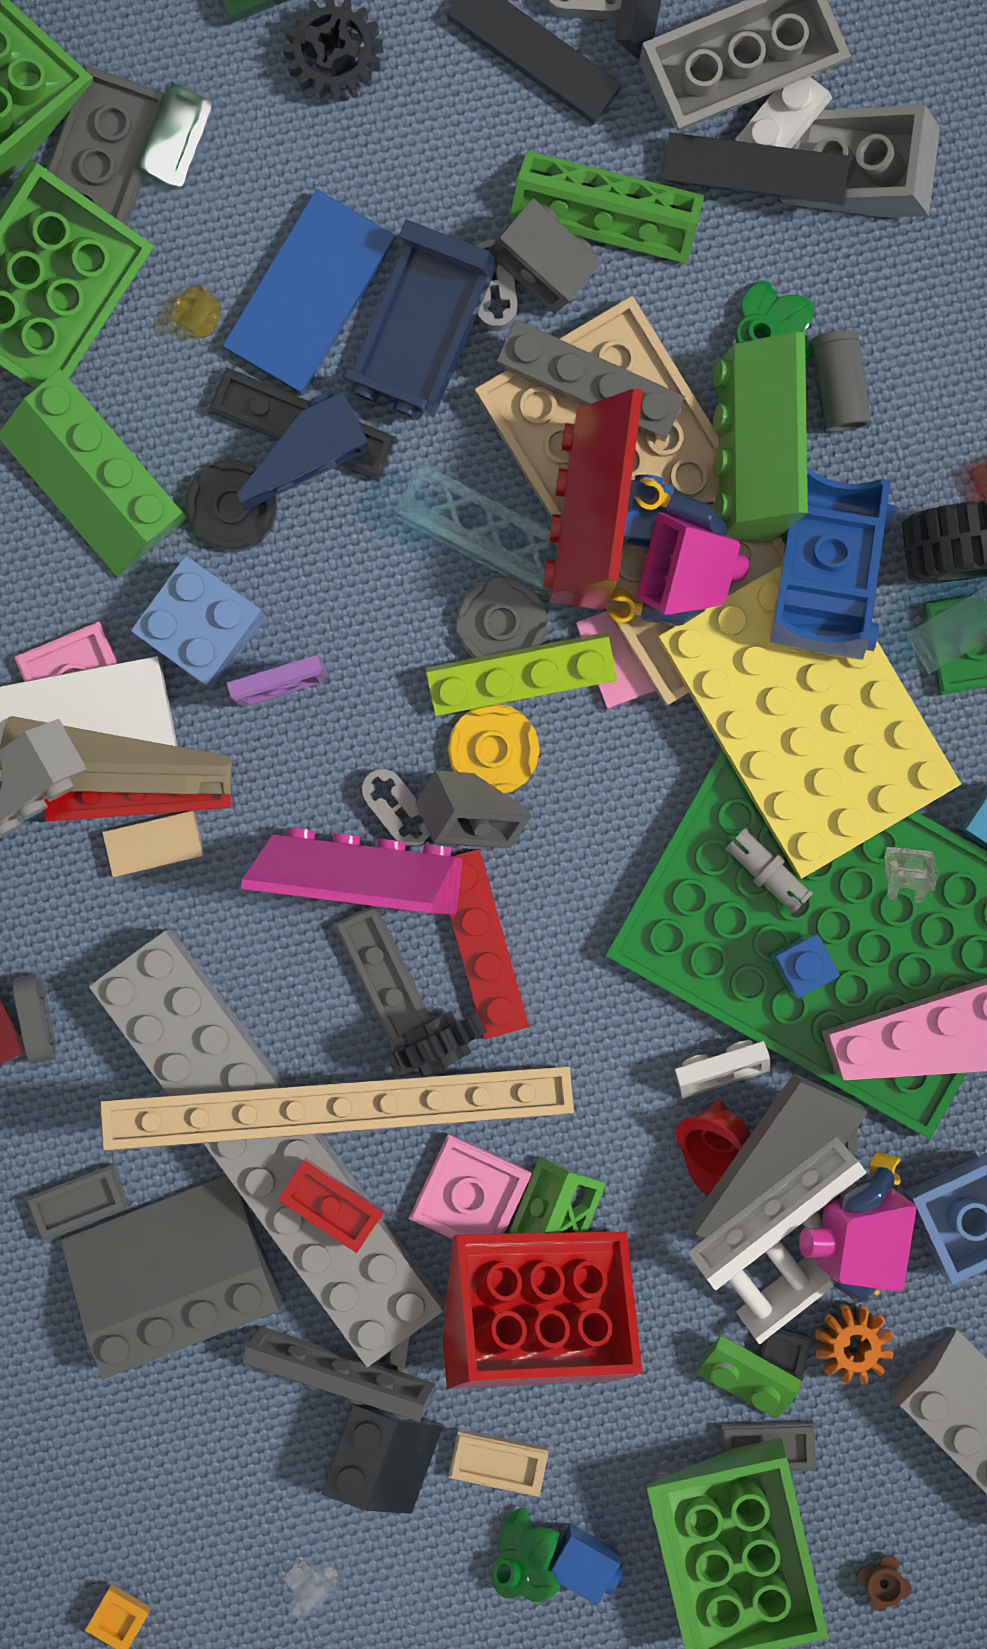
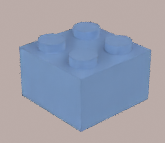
[131,556,267,690]
[903,1153,987,1285]

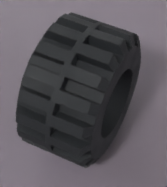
[901,500,987,583]

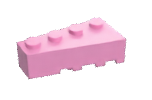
[821,978,987,1080]

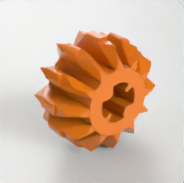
[814,1304,894,1384]

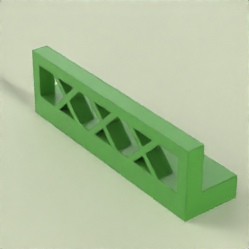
[510,150,704,263]
[509,1156,606,1234]

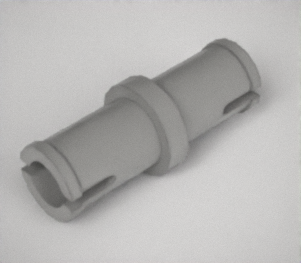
[724,828,813,914]

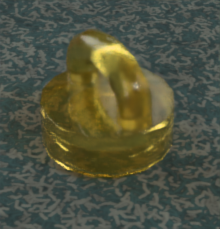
[172,285,221,338]

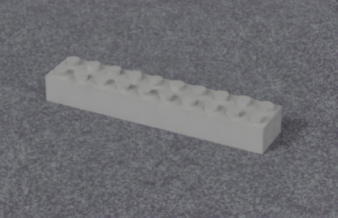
[89,930,444,1367]

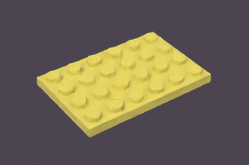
[657,565,961,879]

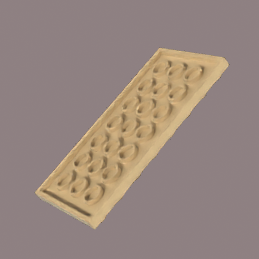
[474,296,785,707]

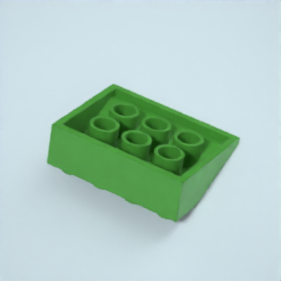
[0,0,93,185]
[0,160,154,388]
[646,1438,829,1649]

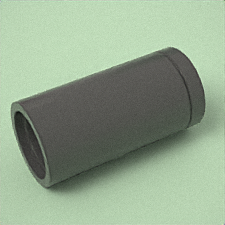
[812,330,872,432]

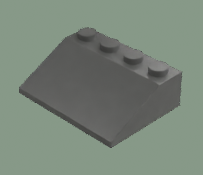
[60,1174,284,1380]

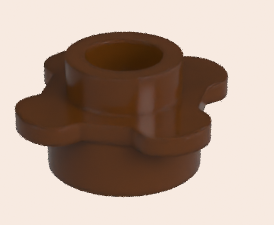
[856,1555,912,1611]

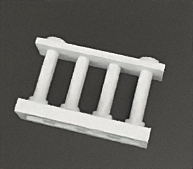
[687,1136,867,1344]

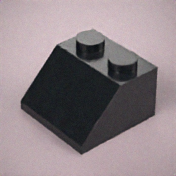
[321,1403,443,1514]

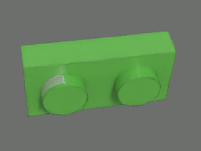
[696,1335,802,1419]

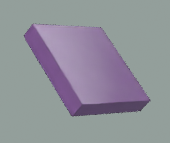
[227,655,329,707]

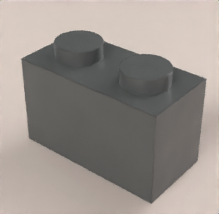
[487,198,602,314]

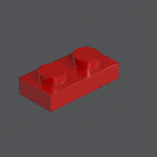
[277,1158,384,1253]

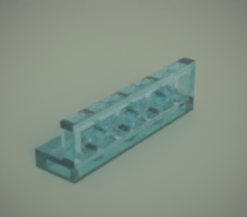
[395,462,557,599]

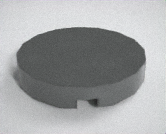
[456,577,547,658]

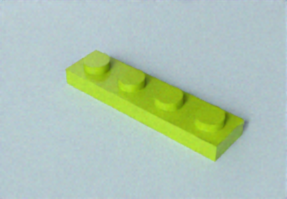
[426,632,617,716]

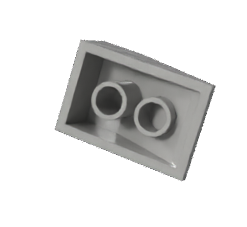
[780,105,940,217]

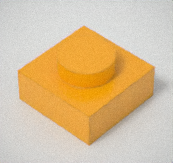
[85,1584,152,1649]

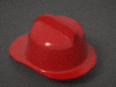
[675,1100,751,1196]

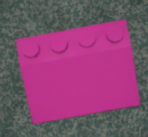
[241,827,463,914]

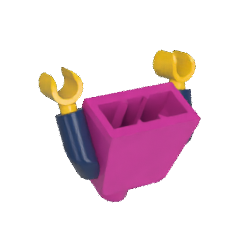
[608,477,749,626]
[799,1152,917,1302]

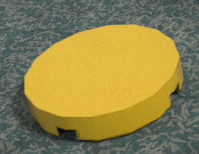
[448,704,540,794]

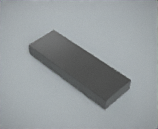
[334,906,431,1049]

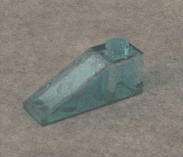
[905,586,987,674]

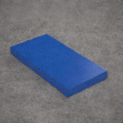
[223,189,396,396]

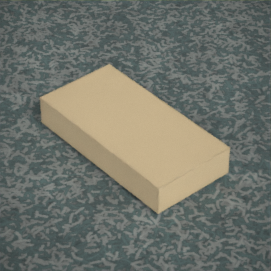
[102,811,205,877]
[448,1428,549,1497]

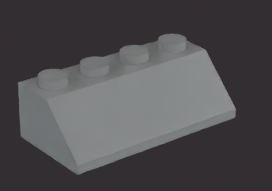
[639,0,851,131]
[890,1328,987,1494]

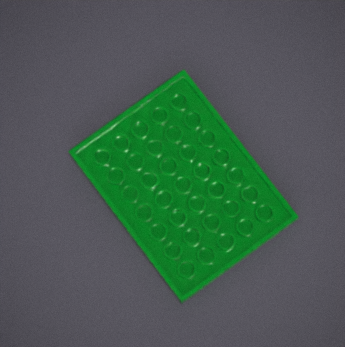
[605,748,987,1139]

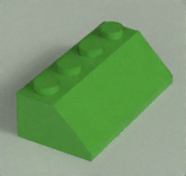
[713,331,808,542]
[0,369,187,577]

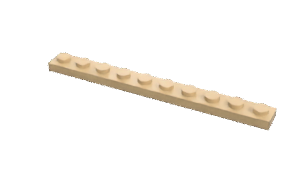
[100,1067,574,1151]

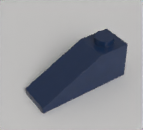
[237,391,370,510]

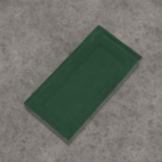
[135,81,213,189]

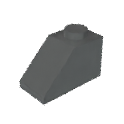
[415,770,532,848]

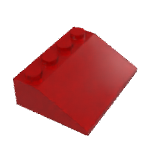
[542,388,643,610]
[443,1232,643,1389]

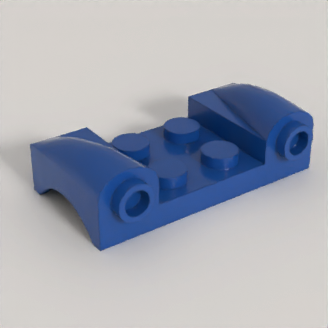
[769,466,895,660]

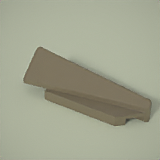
[0,716,232,794]

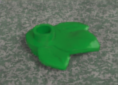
[735,280,814,360]
[492,1508,561,1603]

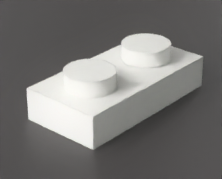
[735,77,832,148]
[675,1040,770,1099]

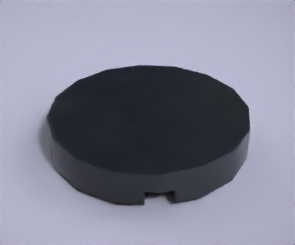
[185,459,278,553]

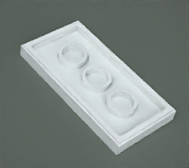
[0,656,178,782]

